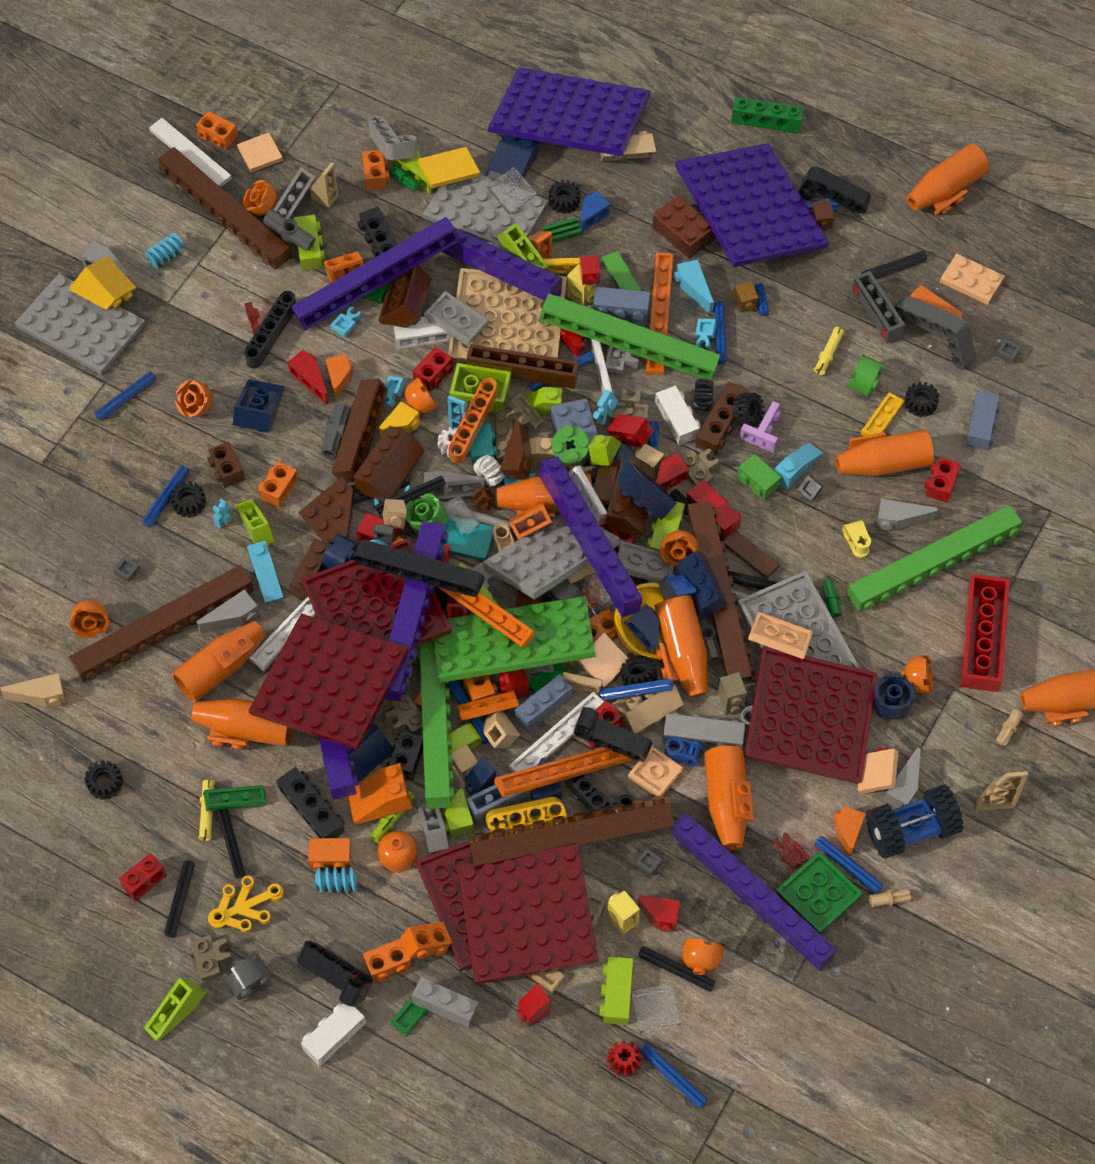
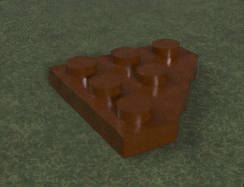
[298,477,355,545]

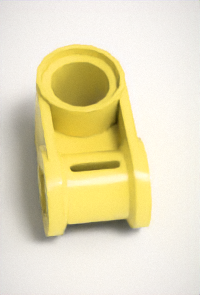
[842,520,871,558]

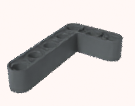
[894,296,976,370]

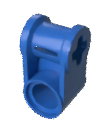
[664,736,704,767]

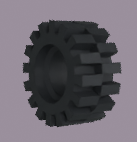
[549,180,580,214]
[904,381,939,417]
[733,393,765,426]
[170,481,206,518]
[620,655,658,686]
[85,760,123,800]

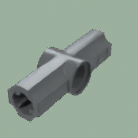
[263,209,316,252]
[321,403,350,459]
[699,616,723,666]

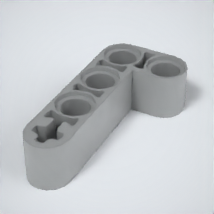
[369,116,417,160]

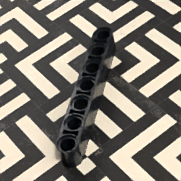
[353,540,485,597]

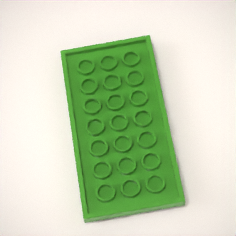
[434,596,596,683]

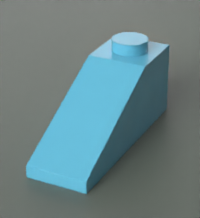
[674,260,714,313]
[447,395,474,430]
[775,443,823,490]
[247,541,284,605]

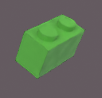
[738,454,781,500]

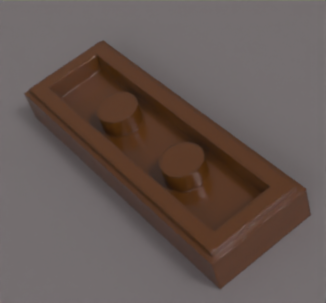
[724,530,780,579]

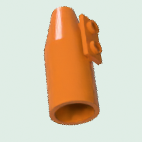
[906,144,990,215]
[835,429,934,476]
[497,474,592,519]
[654,595,708,698]
[171,621,266,703]
[1020,669,1095,726]
[191,698,294,750]
[704,746,754,851]

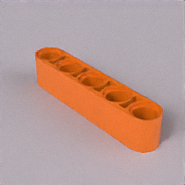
[448,378,497,464]

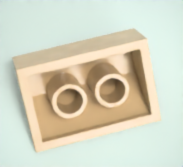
[600,131,656,162]
[611,676,684,733]

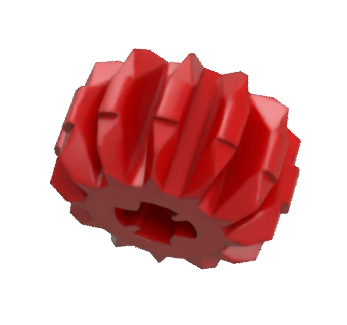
[606,1039,643,1077]

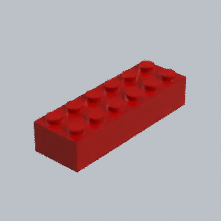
[959,574,1010,692]

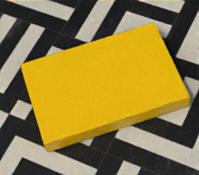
[418,147,480,189]

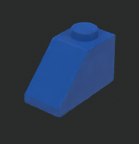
[580,191,610,232]
[659,574,696,600]

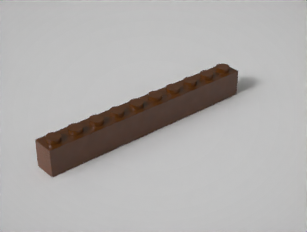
[158,147,291,270]
[688,500,755,684]
[69,564,254,683]
[468,796,674,866]

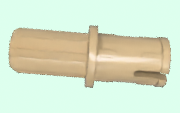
[996,709,1024,746]
[869,889,911,908]

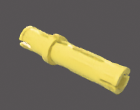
[814,327,844,375]
[198,780,215,841]

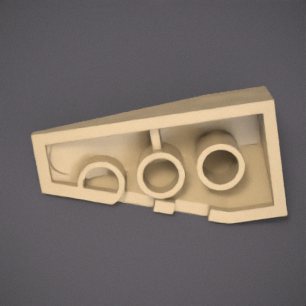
[974,771,1028,811]

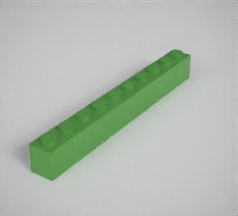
[539,293,720,380]
[847,505,1022,612]
[420,640,454,809]

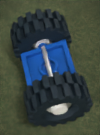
[866,784,964,859]

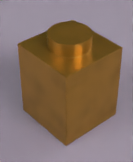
[733,281,759,313]

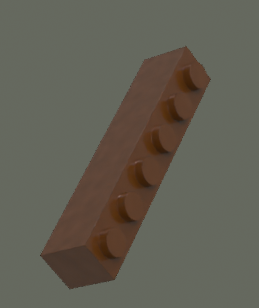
[466,344,579,389]
[332,378,388,482]

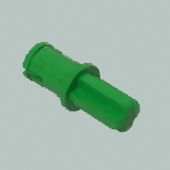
[389,165,419,191]
[823,579,842,618]

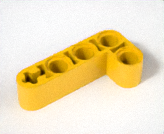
[485,797,566,831]

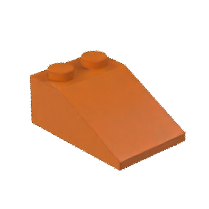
[348,763,412,825]

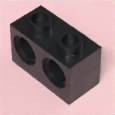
[387,731,423,780]

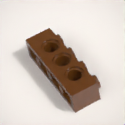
[696,381,748,455]

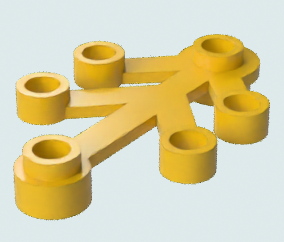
[208,876,284,933]

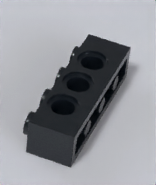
[358,206,398,257]
[276,766,345,838]

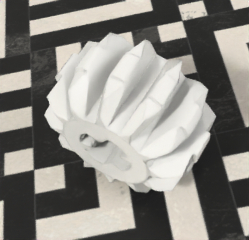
[437,426,468,458]
[474,455,505,487]

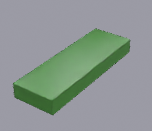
[602,251,641,291]

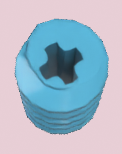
[144,233,184,270]
[315,867,358,893]

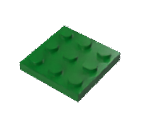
[775,851,863,934]

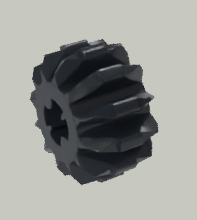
[693,379,714,410]

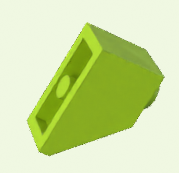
[525,387,562,415]
[588,435,621,466]
[443,788,474,838]

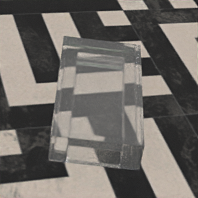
[443,495,479,536]

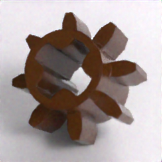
[472,487,495,510]

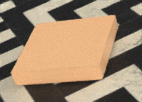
[237,133,283,173]
[576,633,628,688]
[628,746,684,797]
[858,748,898,794]

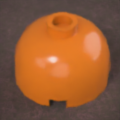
[242,180,277,216]
[404,377,439,415]
[175,380,213,417]
[660,530,699,568]
[70,600,109,638]
[901,655,933,694]
[377,831,418,873]
[682,939,724,975]

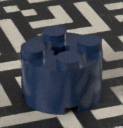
[322,534,359,570]
[873,674,915,719]

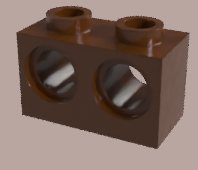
[207,441,245,488]

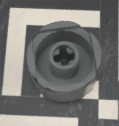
[223,954,273,1002]

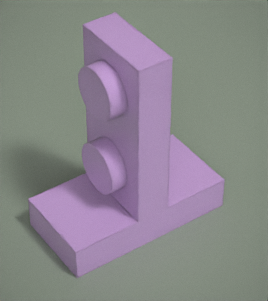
[740,401,781,453]

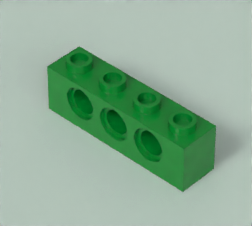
[731,97,804,134]

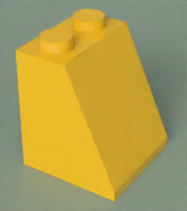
[69,255,136,310]

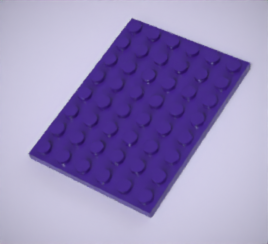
[488,67,650,156]
[675,143,830,267]

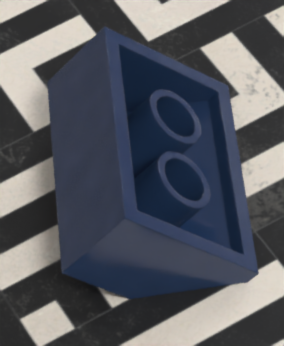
[617,458,677,520]
[673,551,728,622]
[322,722,394,783]

